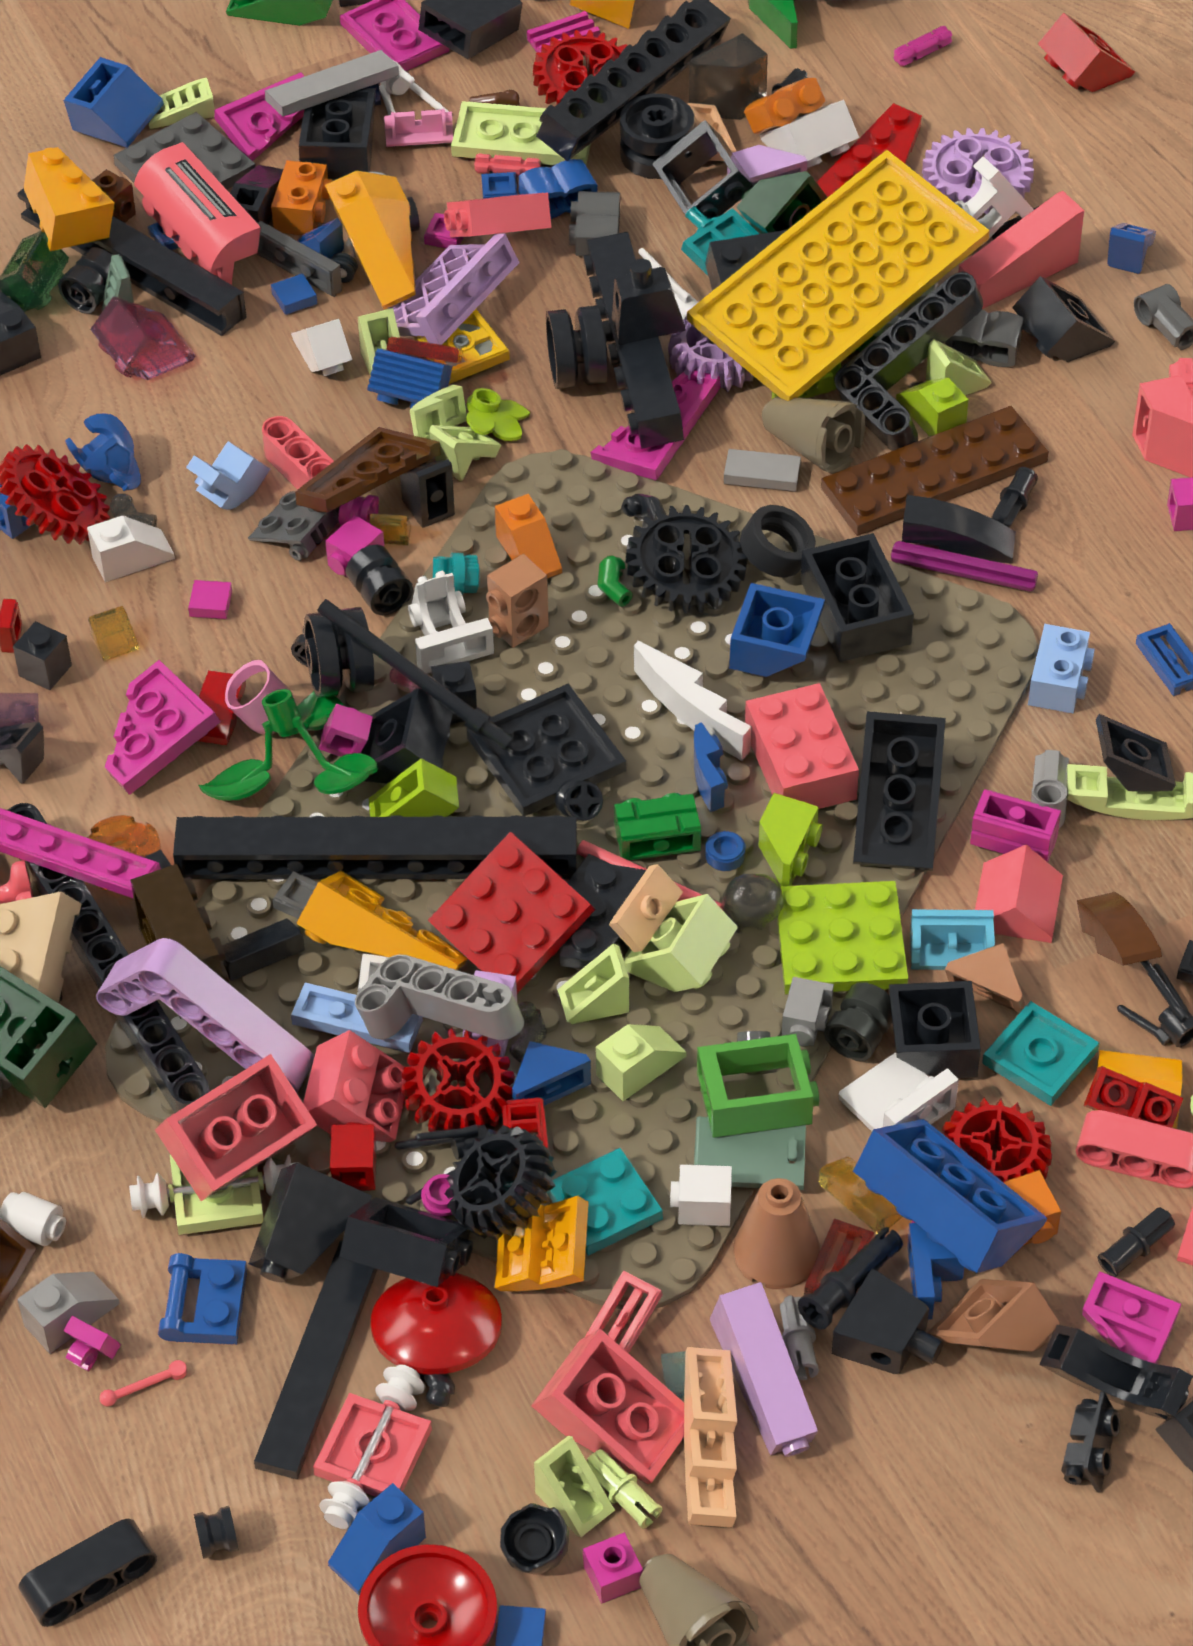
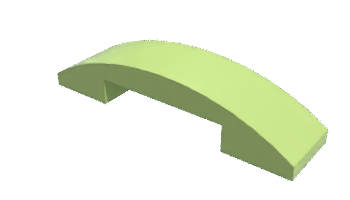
[1066,764,1193,820]

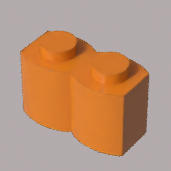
[744,78,825,134]

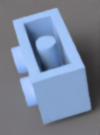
[1028,624,1095,714]

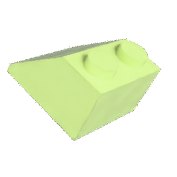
[623,894,738,992]

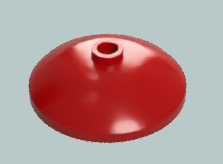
[371,1273,502,1375]
[358,1544,497,1646]

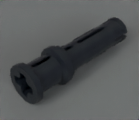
[798,1227,903,1330]

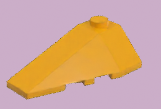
[325,171,416,310]

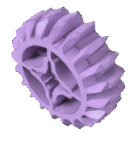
[668,319,754,392]

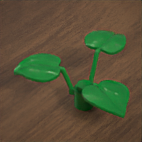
[199,689,378,801]

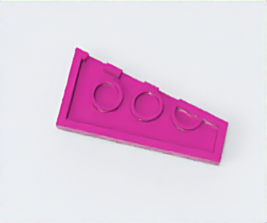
[590,370,721,480]

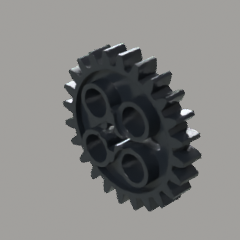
[625,505,748,614]

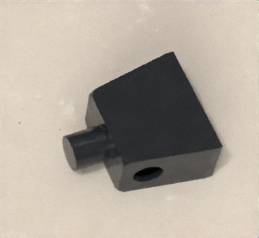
[612,259,686,345]
[831,1269,944,1374]

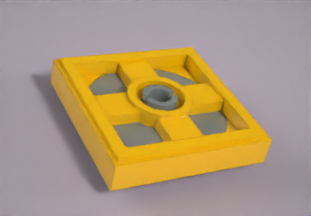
[413,309,510,385]

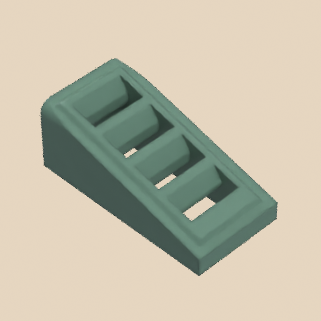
[102,254,137,335]

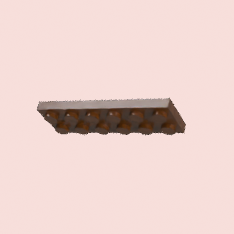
[821,406,1049,536]

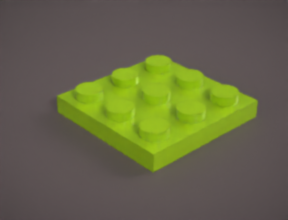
[775,881,908,994]

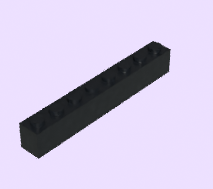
[583,232,684,449]

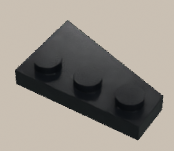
[560,861,668,969]

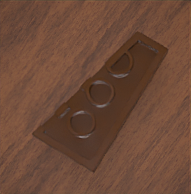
[295,427,441,513]

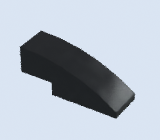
[902,495,1016,564]

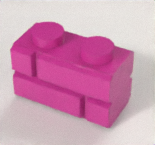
[970,789,1061,862]

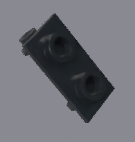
[1061,1391,1120,1493]

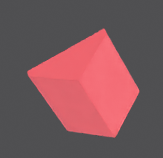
[975,845,1063,943]

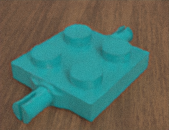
[681,206,760,275]

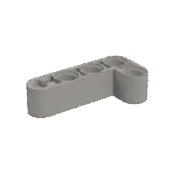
[355,954,524,1040]

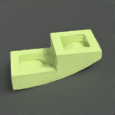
[410,384,467,439]

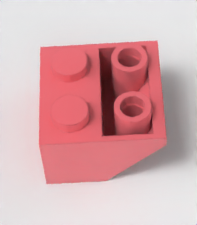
[1132,375,1193,478]
[303,1030,406,1143]

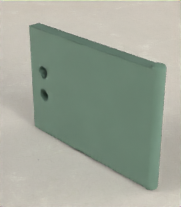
[694,1116,806,1190]

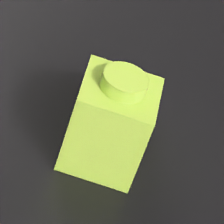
[596,1024,686,1101]

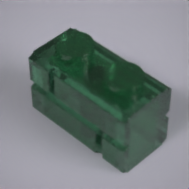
[0,231,69,312]

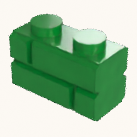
[614,793,701,860]

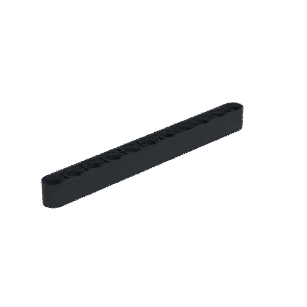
[8,803,210,1113]

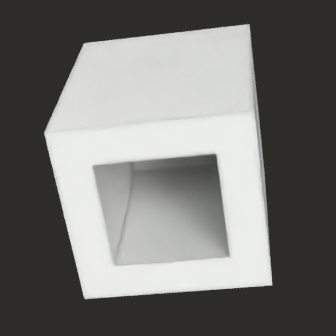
[670,1165,732,1226]

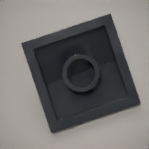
[1095,714,1176,791]

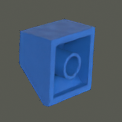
[729,583,825,677]

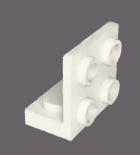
[839,1052,959,1131]

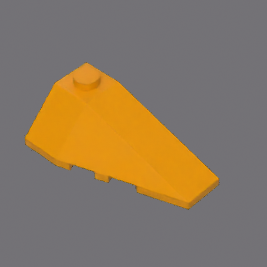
[296,871,468,970]

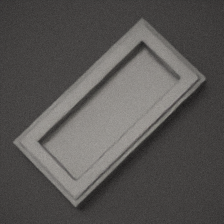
[724,449,801,491]

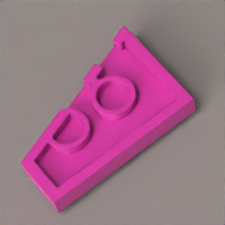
[215,72,305,161]

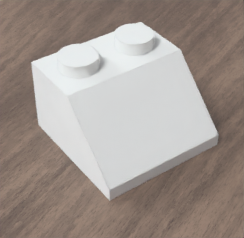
[760,100,859,168]

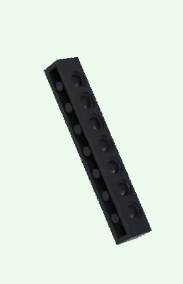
[536,0,731,162]

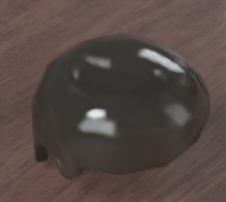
[722,873,784,934]

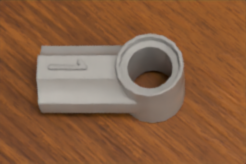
[1031,750,1069,828]

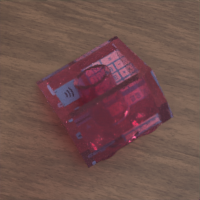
[90,296,196,380]

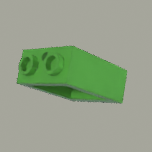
[697,1034,819,1138]

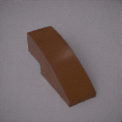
[1077,892,1162,966]

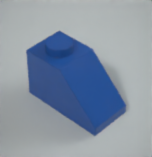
[328,1483,426,1595]

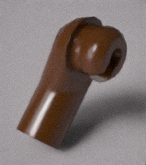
[469,90,520,106]

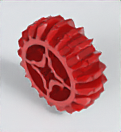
[401,1027,515,1132]
[941,1098,1053,1182]

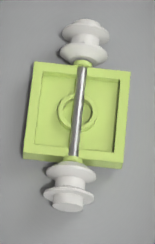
[129,1155,300,1235]

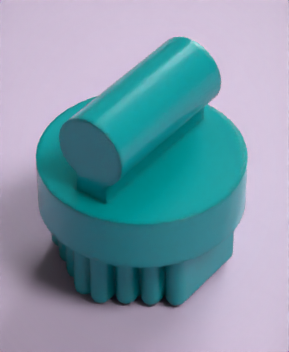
[432,553,480,595]

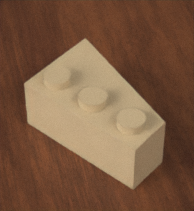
[0,892,82,1003]

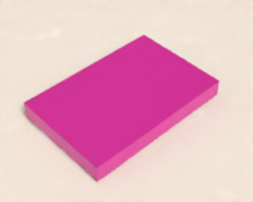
[340,0,449,71]

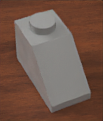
[17,1272,120,1354]

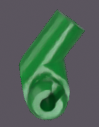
[597,555,633,607]

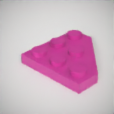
[105,660,220,795]

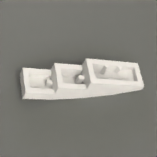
[634,641,751,761]

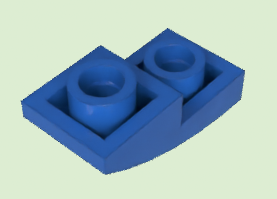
[694,722,728,812]

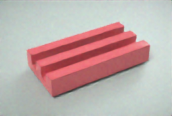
[584,1271,663,1353]

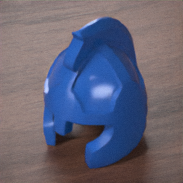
[65,413,141,491]

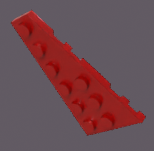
[817,103,922,197]

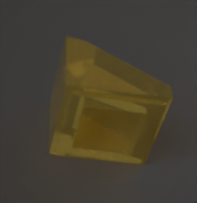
[370,513,411,545]
[88,606,139,661]

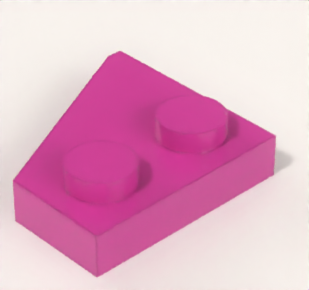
[1082,1271,1181,1364]

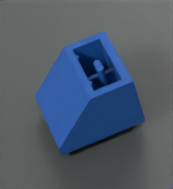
[63,57,164,148]

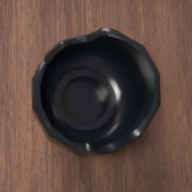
[500,1503,569,1574]

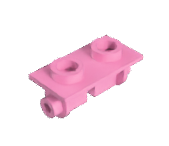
[384,108,453,147]

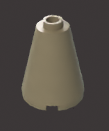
[762,396,866,474]
[639,1554,759,1646]

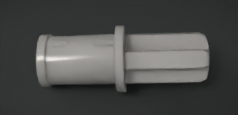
[780,1295,819,1380]

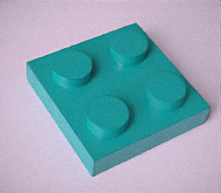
[982,1001,1099,1106]
[546,1148,663,1256]

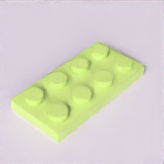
[451,101,591,165]

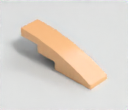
[684,1347,737,1528]

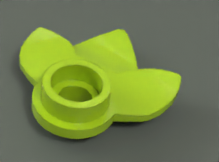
[466,388,530,441]

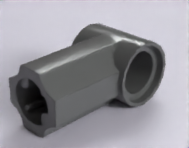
[1134,284,1193,350]

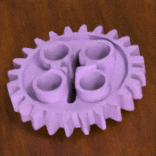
[922,128,1034,214]

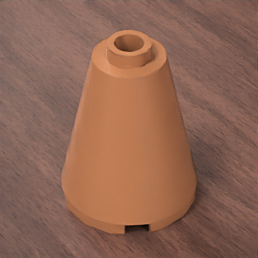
[734,1178,820,1289]

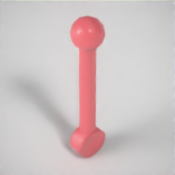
[99,1360,187,1407]

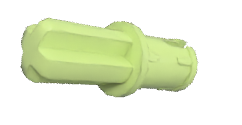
[587,1449,663,1529]

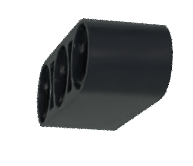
[18,1518,157,1627]

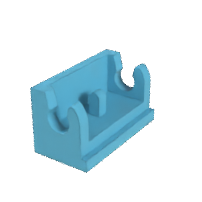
[910,909,995,970]

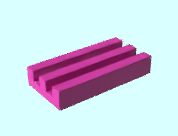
[527,11,600,53]

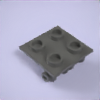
[248,491,340,560]

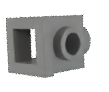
[782,977,834,1046]

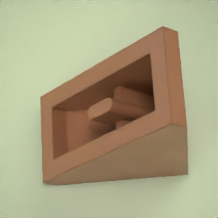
[945,943,1025,1013]

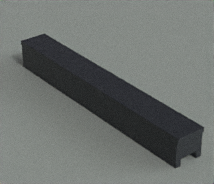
[17,188,247,336]

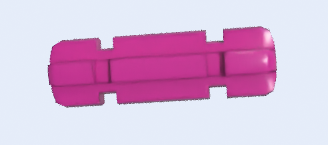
[893,26,952,66]

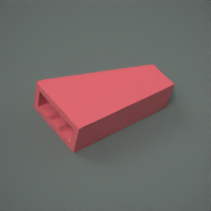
[958,191,1084,309]

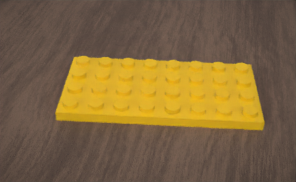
[687,150,990,401]

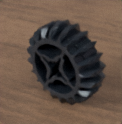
[444,1125,557,1240]

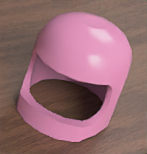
[225,660,296,735]

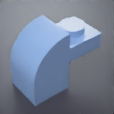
[186,441,270,510]

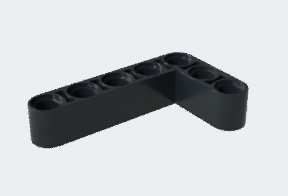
[834,272,983,451]

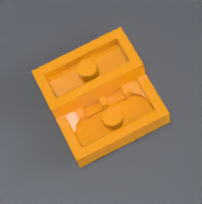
[495,1196,589,1291]

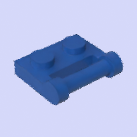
[158,1253,247,1345]

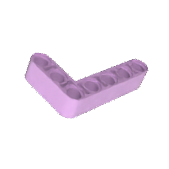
[96,938,314,1093]

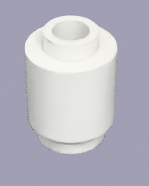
[0,1192,66,1246]

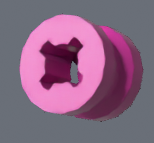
[338,495,379,526]

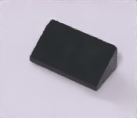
[222,918,305,981]

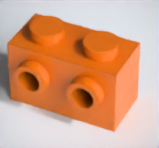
[271,160,333,235]

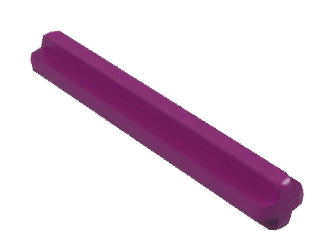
[891,541,1038,592]

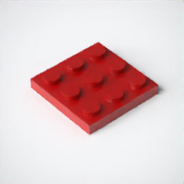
[428,832,596,994]

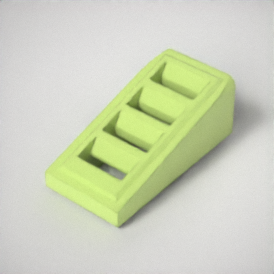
[148,78,215,129]

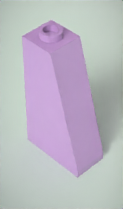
[710,1282,818,1457]

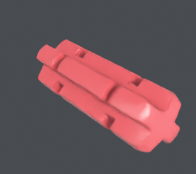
[474,153,542,177]

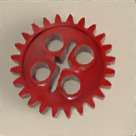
[532,30,628,105]
[0,444,110,545]

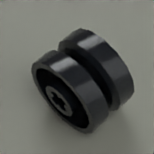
[620,93,694,179]
[546,305,607,389]
[304,607,375,698]

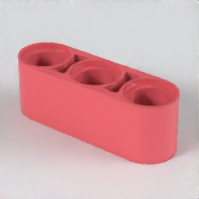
[262,416,334,490]
[1076,1110,1193,1188]

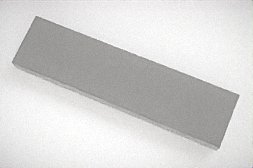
[265,50,399,117]

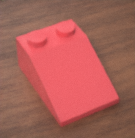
[531,1329,684,1484]

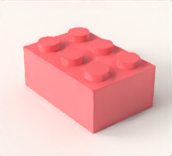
[745,683,859,809]
[155,1054,317,1202]

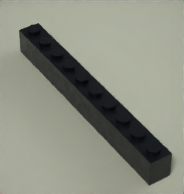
[173,815,577,879]

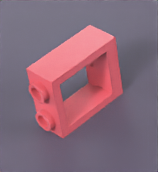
[444,192,552,237]

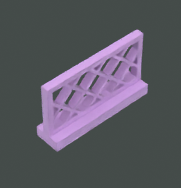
[388,234,519,346]

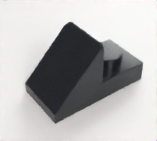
[0,721,44,784]

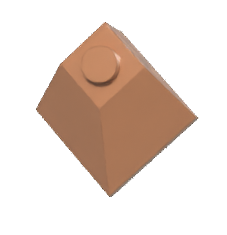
[927,1279,1060,1352]

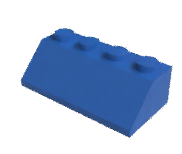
[853,1119,1047,1273]

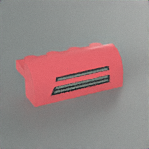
[134,142,261,285]

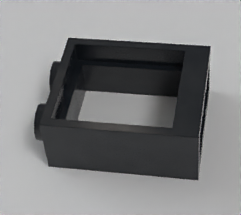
[652,120,754,219]
[339,1197,473,1287]

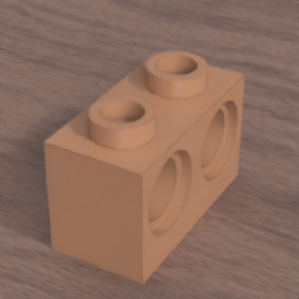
[486,554,549,648]

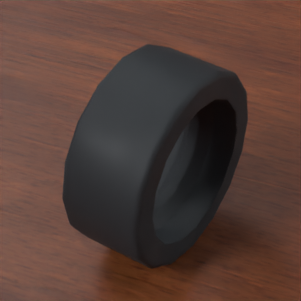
[740,504,816,578]

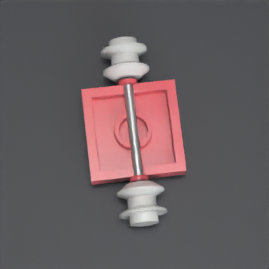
[313,1365,432,1529]

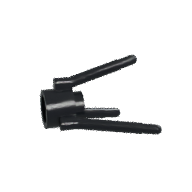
[1117,960,1193,1047]
[395,1123,487,1205]

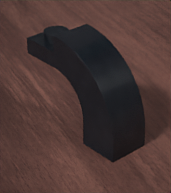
[1039,1325,1193,1420]

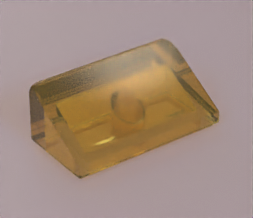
[819,1156,903,1234]

